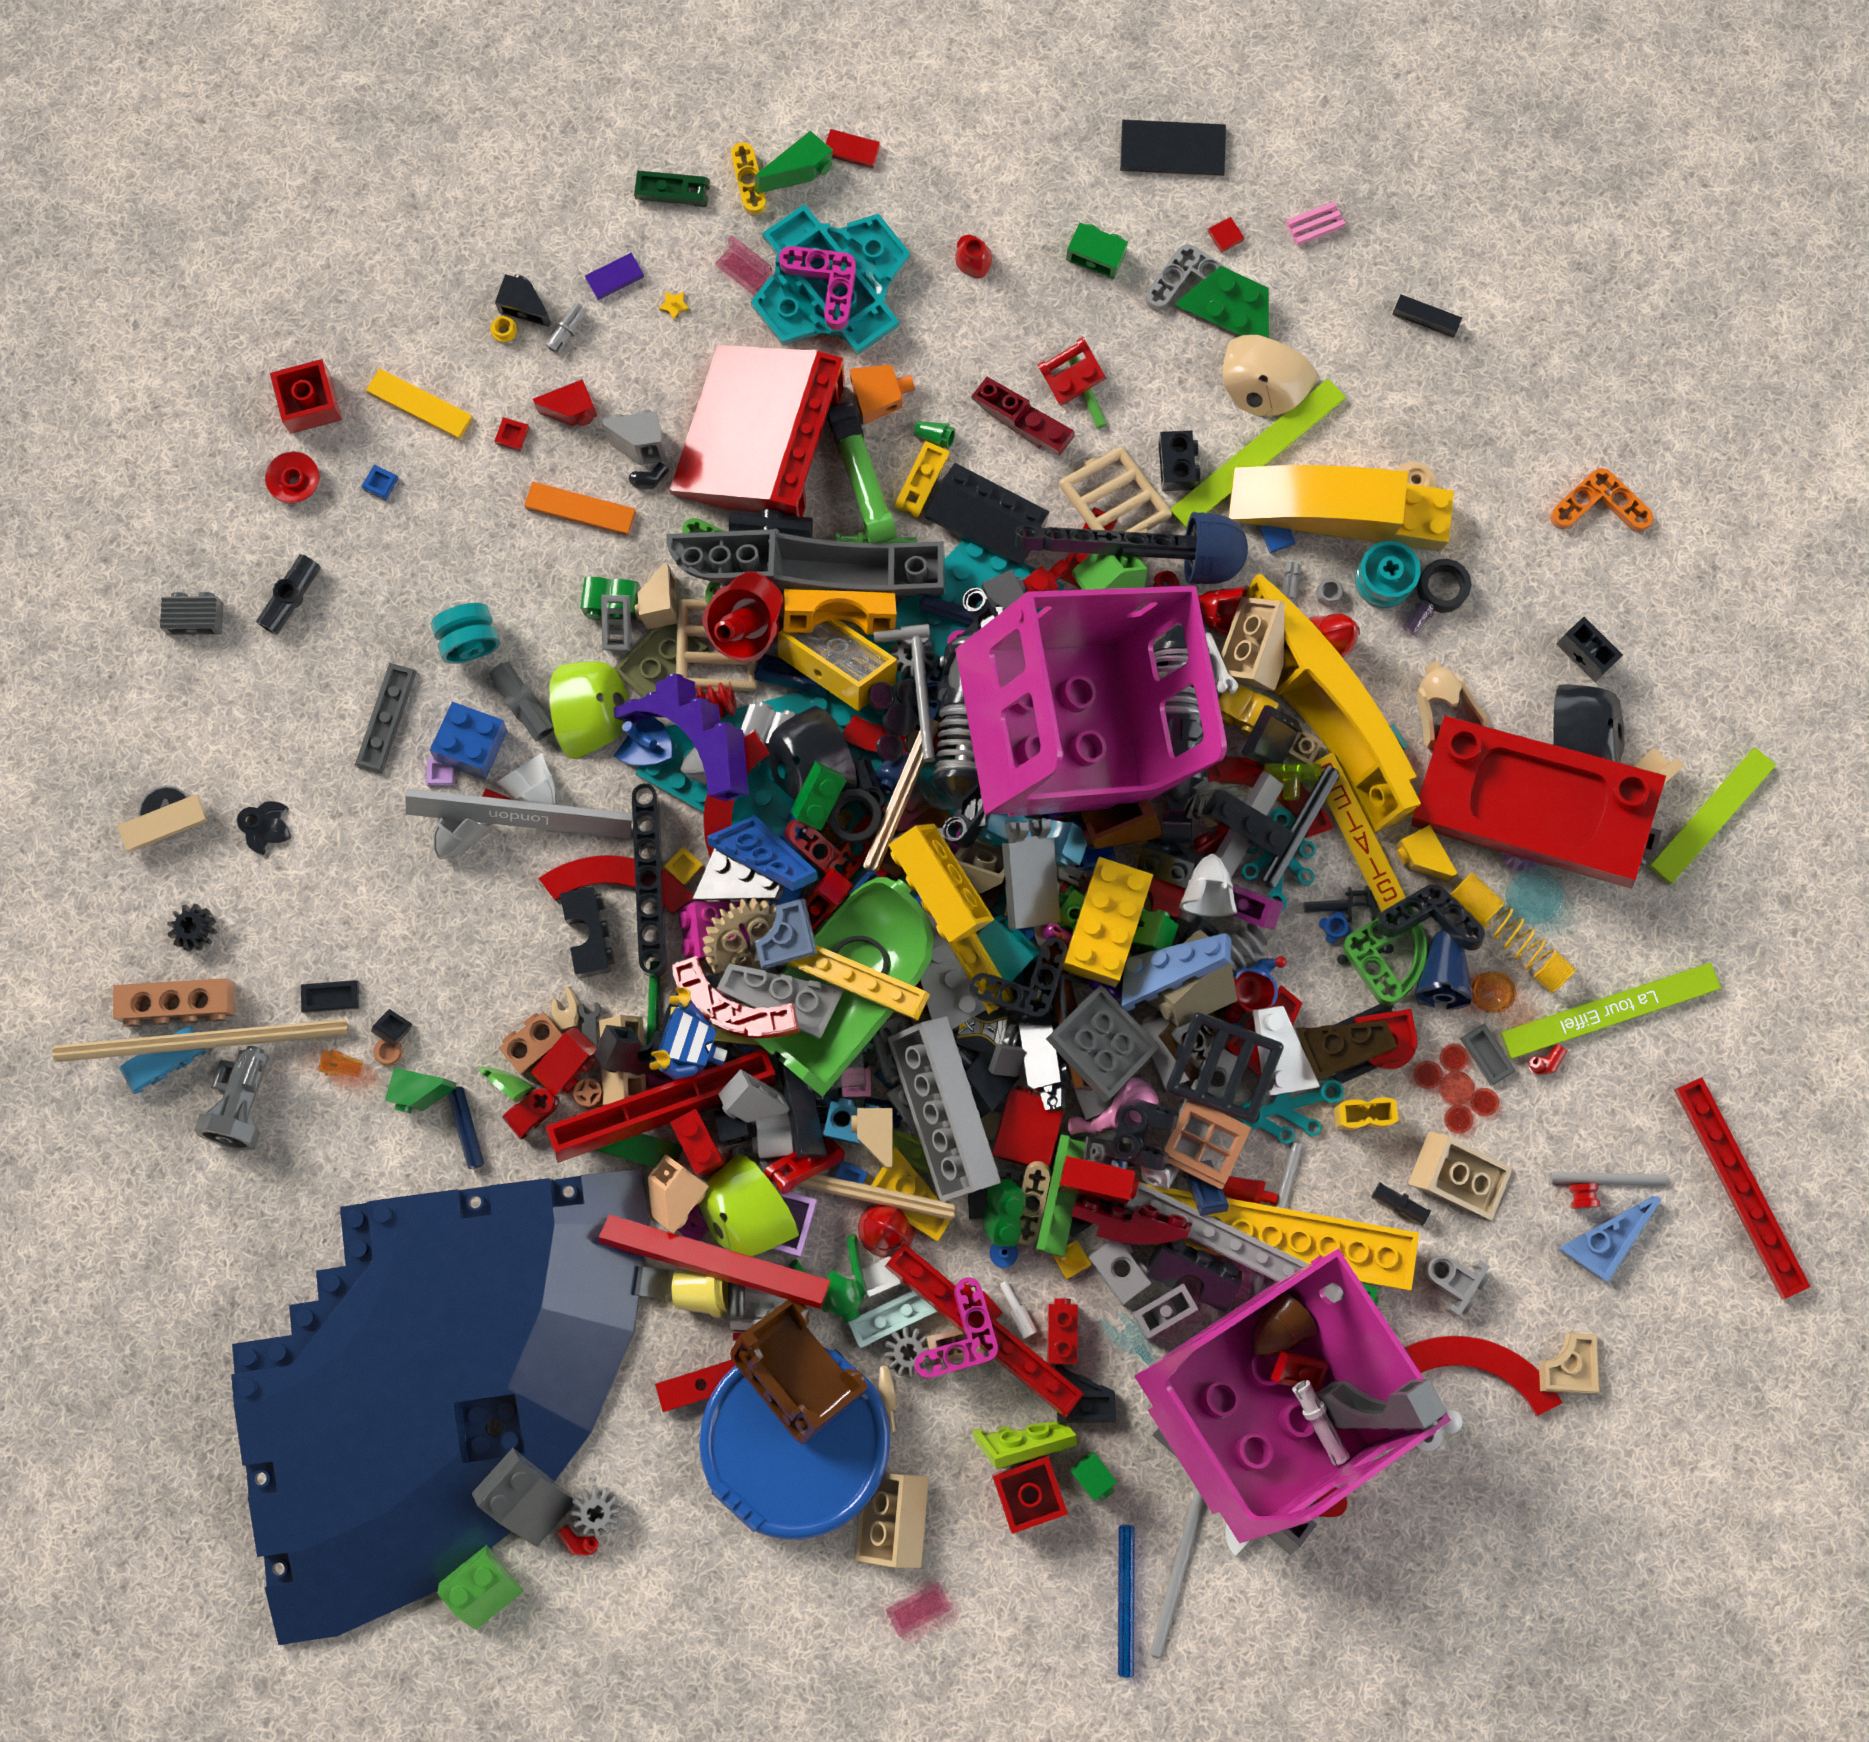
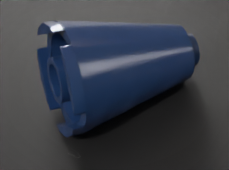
[1415,929,1473,1010]

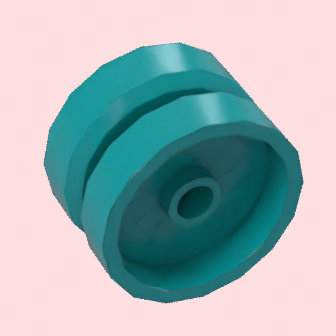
[1355,541,1421,608]
[430,603,500,664]

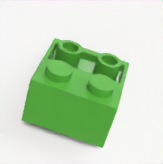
[1072,554,1148,590]

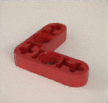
[785,814,883,880]

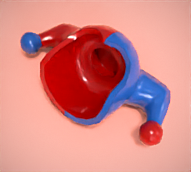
[1224,956,1287,1028]

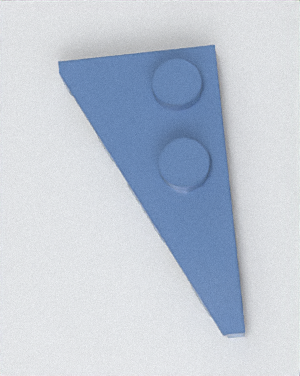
[1558,1196,1662,1282]

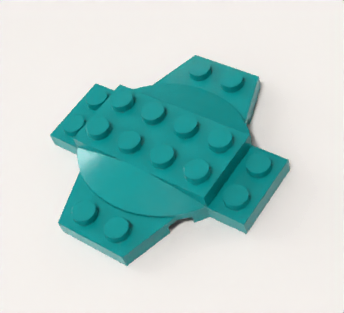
[751,204,910,356]

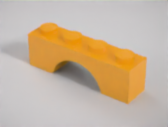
[783,589,897,635]

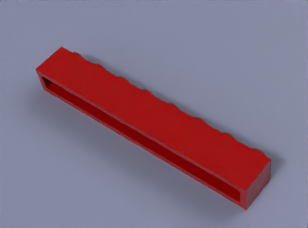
[546,1049,775,1163]

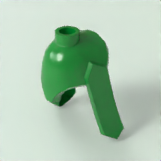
[789,1235,867,1324]

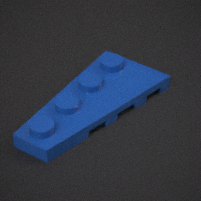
[707,815,817,891]

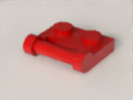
[1037,336,1107,406]

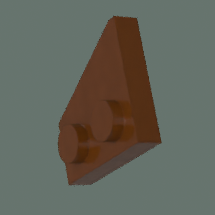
[881,780,952,835]

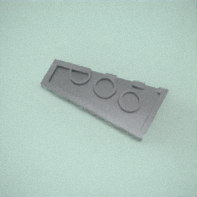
[920,912,986,1029]
[716,963,844,1040]

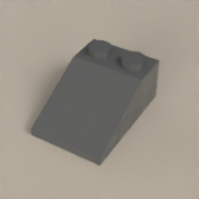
[472,1448,574,1547]

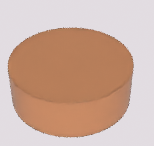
[373,1039,403,1066]

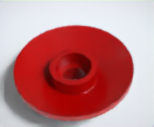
[265,451,320,503]

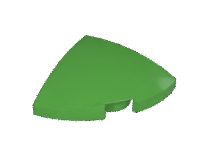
[478,1066,536,1103]

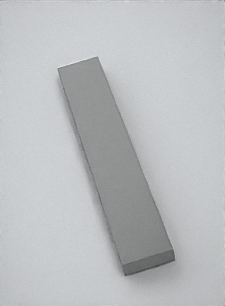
[1180,771,1284,924]

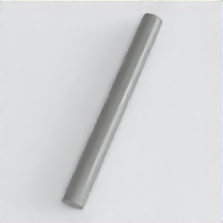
[1550,1172,1667,1186]

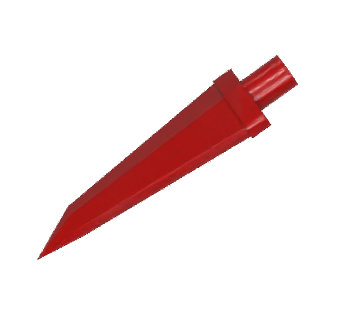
[1183,1175,1278,1205]

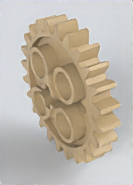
[703,898,786,979]

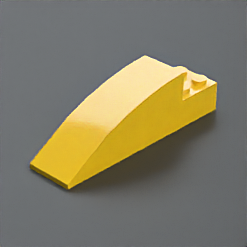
[1229,465,1454,551]

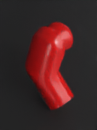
[556,1524,599,1556]

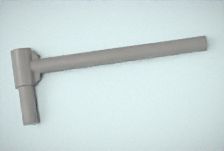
[874,624,935,762]

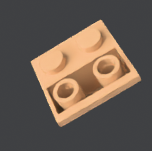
[648,1154,709,1234]

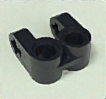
[1111,1099,1179,1171]

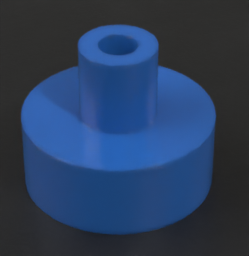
[989,1244,1018,1268]

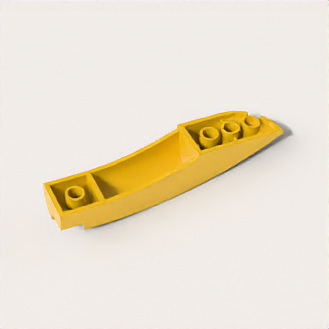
[1246,574,1421,833]

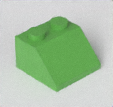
[437,1545,523,1630]

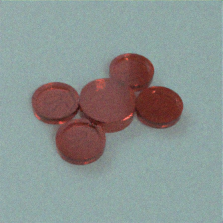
[1413,1043,1499,1134]

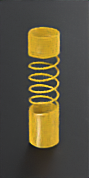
[1450,872,1576,994]

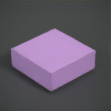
[426,758,455,786]

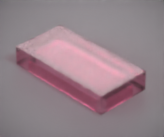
[886,1581,952,1637]

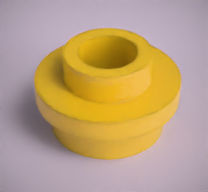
[490,316,517,343]

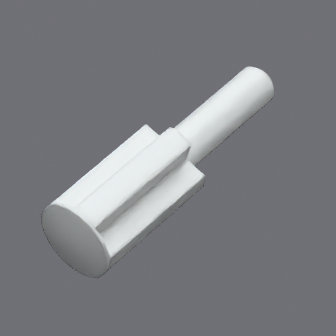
[1000,1281,1038,1339]

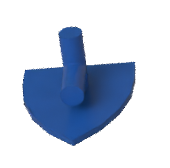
[613,717,673,767]

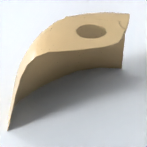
[1222,335,1318,417]

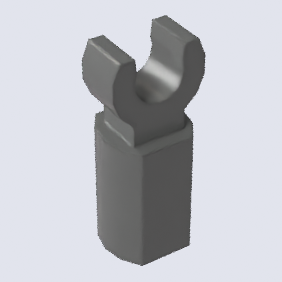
[579,1002,601,1047]

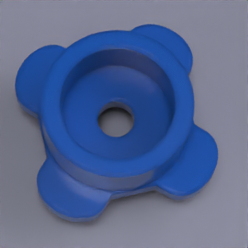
[1319,911,1352,944]

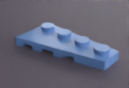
[1121,933,1231,1011]

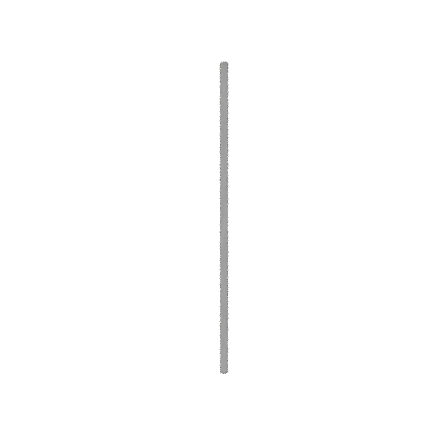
[1149,1142,1303,1658]

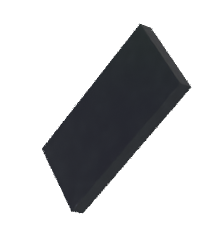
[1120,119,1226,176]

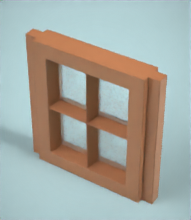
[1163,1100,1252,1190]

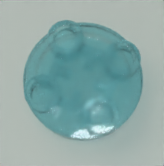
[1505,868,1563,924]

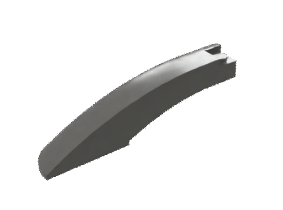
[666,529,946,597]

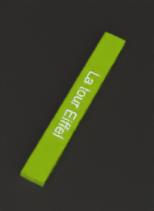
[1500,962,1721,1059]

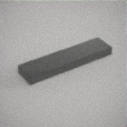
[355,663,417,774]

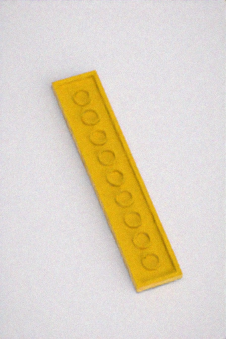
[1127,1183,1419,1291]

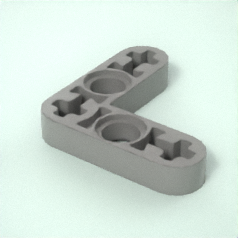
[1146,244,1232,311]

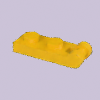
[894,441,950,519]

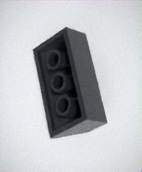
[925,462,1050,567]

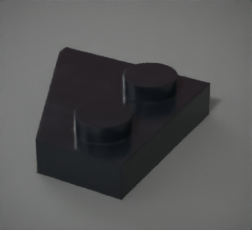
[1055,1365,1116,1423]

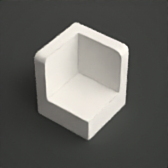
[862,1256,901,1298]

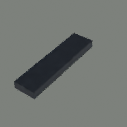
[776,1052,827,1159]

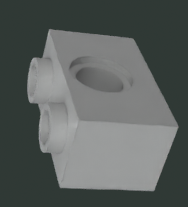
[1088,1240,1151,1305]
[1131,1284,1199,1339]

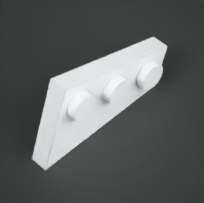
[1253,1006,1320,1095]

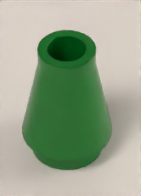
[914,420,955,449]

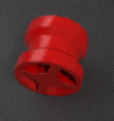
[1569,1183,1601,1209]

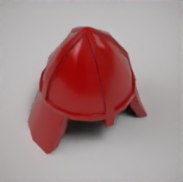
[1198,585,1249,636]
[1309,613,1360,658]
[857,1205,915,1258]

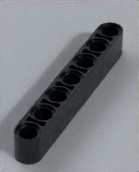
[632,783,667,978]

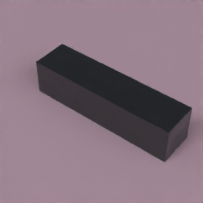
[1392,294,1463,338]

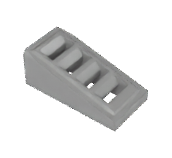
[601,595,632,651]

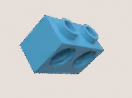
[823,1098,881,1146]

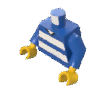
[649,987,727,1080]

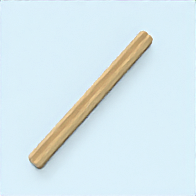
[863,719,939,872]
[796,1174,957,1220]

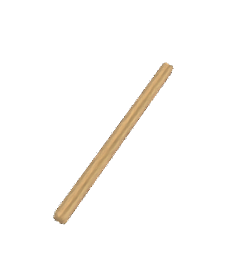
[52,1019,348,1062]

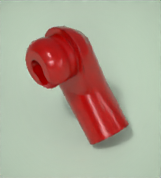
[1529,1044,1568,1076]

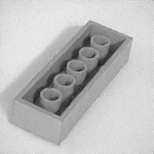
[887,1016,1001,1202]

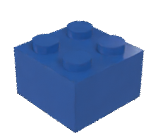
[430,701,507,780]

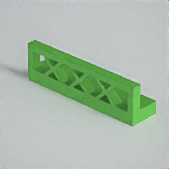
[1036,1134,1086,1257]

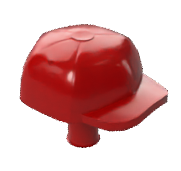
[702,571,783,662]

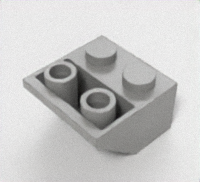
[603,410,667,465]

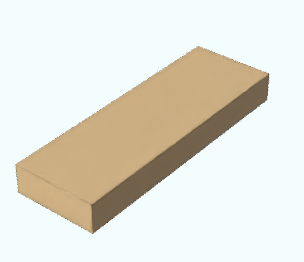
[117,794,208,853]

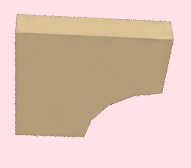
[1539,1333,1600,1394]

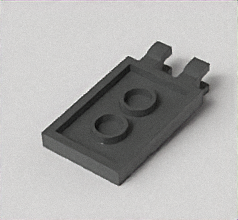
[1002,819,1061,929]

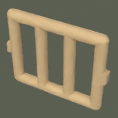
[1059,447,1172,533]
[676,599,759,692]

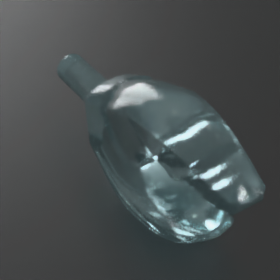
[1100,1313,1153,1365]

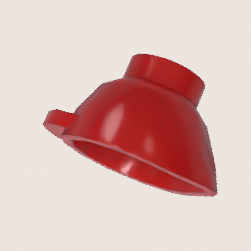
[955,234,992,279]

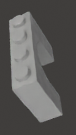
[1066,1014,1190,1121]

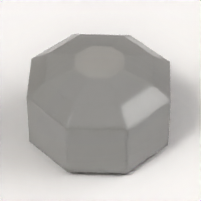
[1315,578,1344,607]

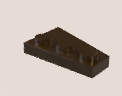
[1158,1006,1227,1081]

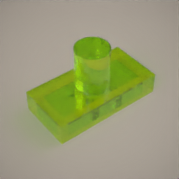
[1261,764,1321,800]

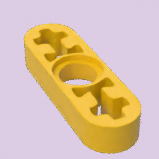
[731,142,766,216]

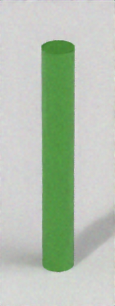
[1068,356,1107,429]

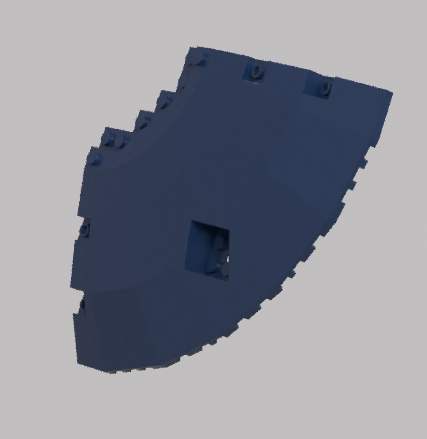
[231,1169,650,1645]

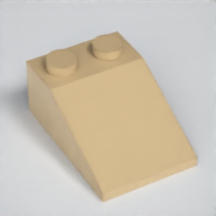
[1221,596,1284,691]
[1408,1131,1513,1221]

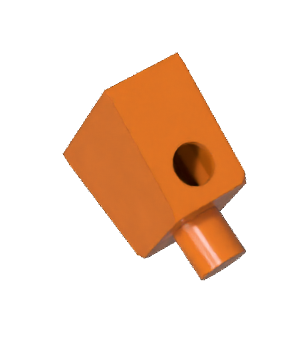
[849,365,915,425]

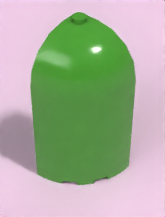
[753,877,934,1097]

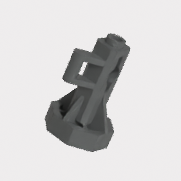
[194,1046,268,1150]

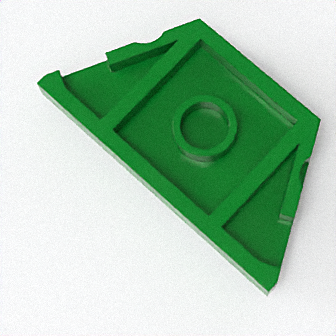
[1175,265,1269,338]

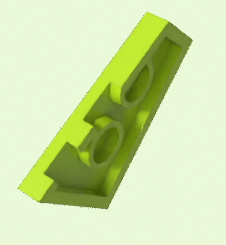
[972,1421,1077,1469]

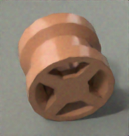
[573,1078,603,1109]

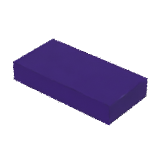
[585,252,644,301]

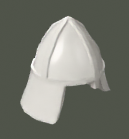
[496,753,555,805]
[1179,854,1237,917]

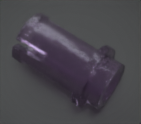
[1402,600,1435,636]

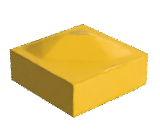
[1052,1240,1091,1280]

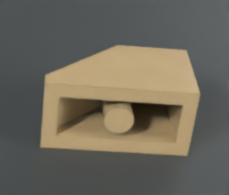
[635,563,678,630]
[851,1108,892,1169]

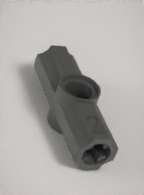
[489,661,554,742]

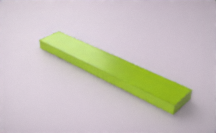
[1648,747,1776,885]

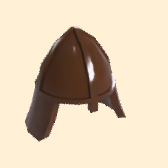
[1251,1292,1317,1356]

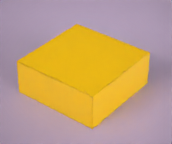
[664,847,704,886]

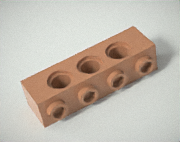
[113,978,235,1027]

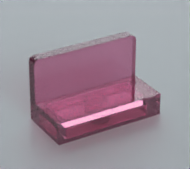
[716,235,773,296]

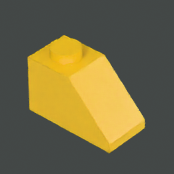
[1396,825,1458,881]

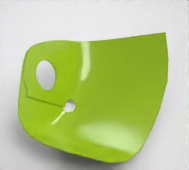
[549,661,629,759]
[699,1154,799,1257]

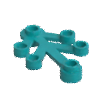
[1241,807,1316,912]
[1236,1080,1344,1144]

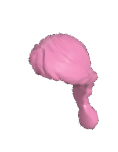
[1068,1077,1158,1135]

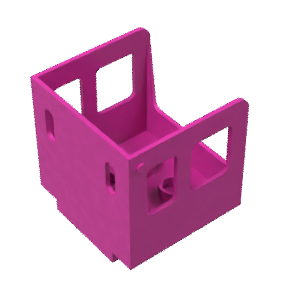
[955,586,1227,817]
[1134,1248,1451,1544]

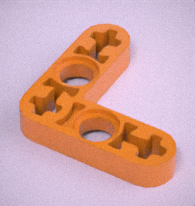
[1550,468,1653,532]

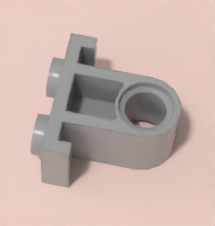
[1423,1256,1490,1316]

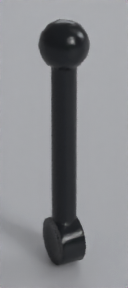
[1337,943,1394,965]

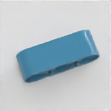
[119,1026,207,1094]

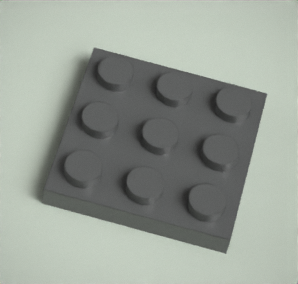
[1046,985,1160,1102]

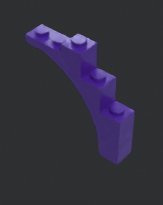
[614,674,749,802]

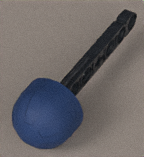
[1014,512,1248,585]

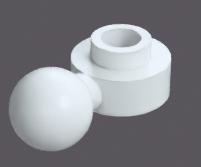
[1416,1410,1463,1451]

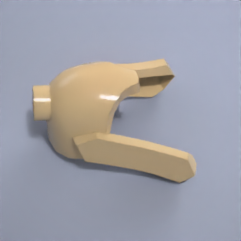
[1416,661,1491,748]

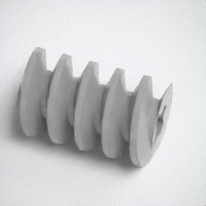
[1229,922,1268,973]

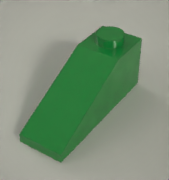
[754,131,833,194]

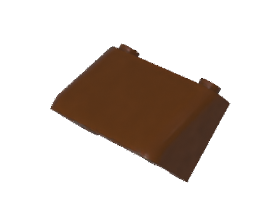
[1079,799,1163,849]
[730,1300,868,1444]

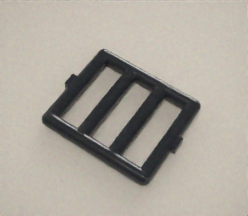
[1166,1012,1284,1122]

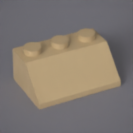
[855,1472,929,1568]

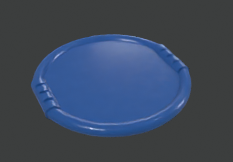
[699,1347,890,1540]

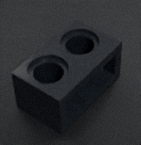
[1158,430,1200,491]

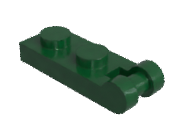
[634,170,711,207]

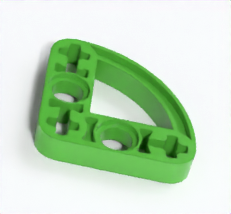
[1343,907,1427,1006]

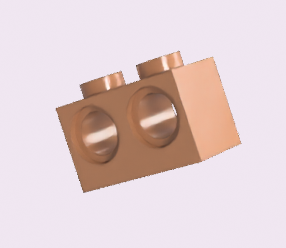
[499,1012,563,1077]

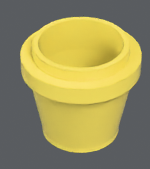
[672,1269,728,1318]

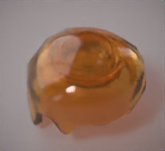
[1471,971,1517,1013]

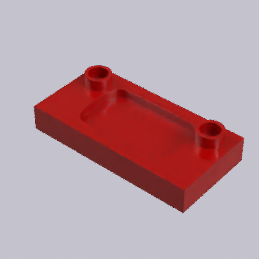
[1411,715,1667,889]

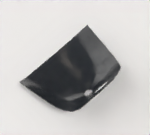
[1553,684,1625,763]
[769,705,857,801]

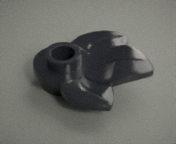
[237,801,291,855]

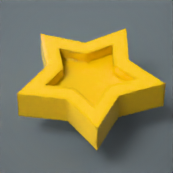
[658,292,689,320]

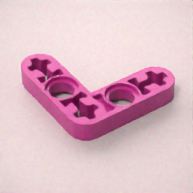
[779,246,856,330]
[914,1277,998,1379]

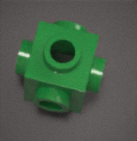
[1057,884,1086,931]

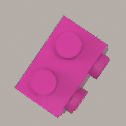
[678,901,750,961]

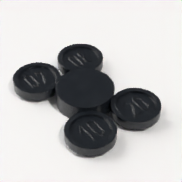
[868,678,920,762]

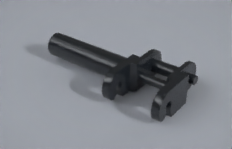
[1303,886,1376,923]

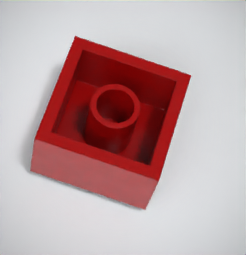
[270,359,342,434]
[991,1455,1068,1534]

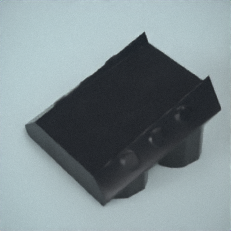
[1241,705,1303,770]

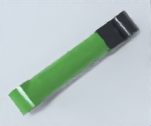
[827,400,897,543]

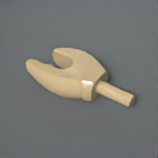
[551,986,580,1032]
[879,1366,897,1432]

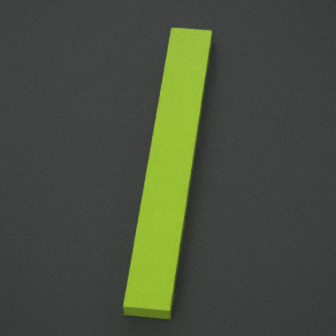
[1170,378,1346,530]

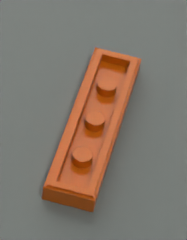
[524,481,636,536]

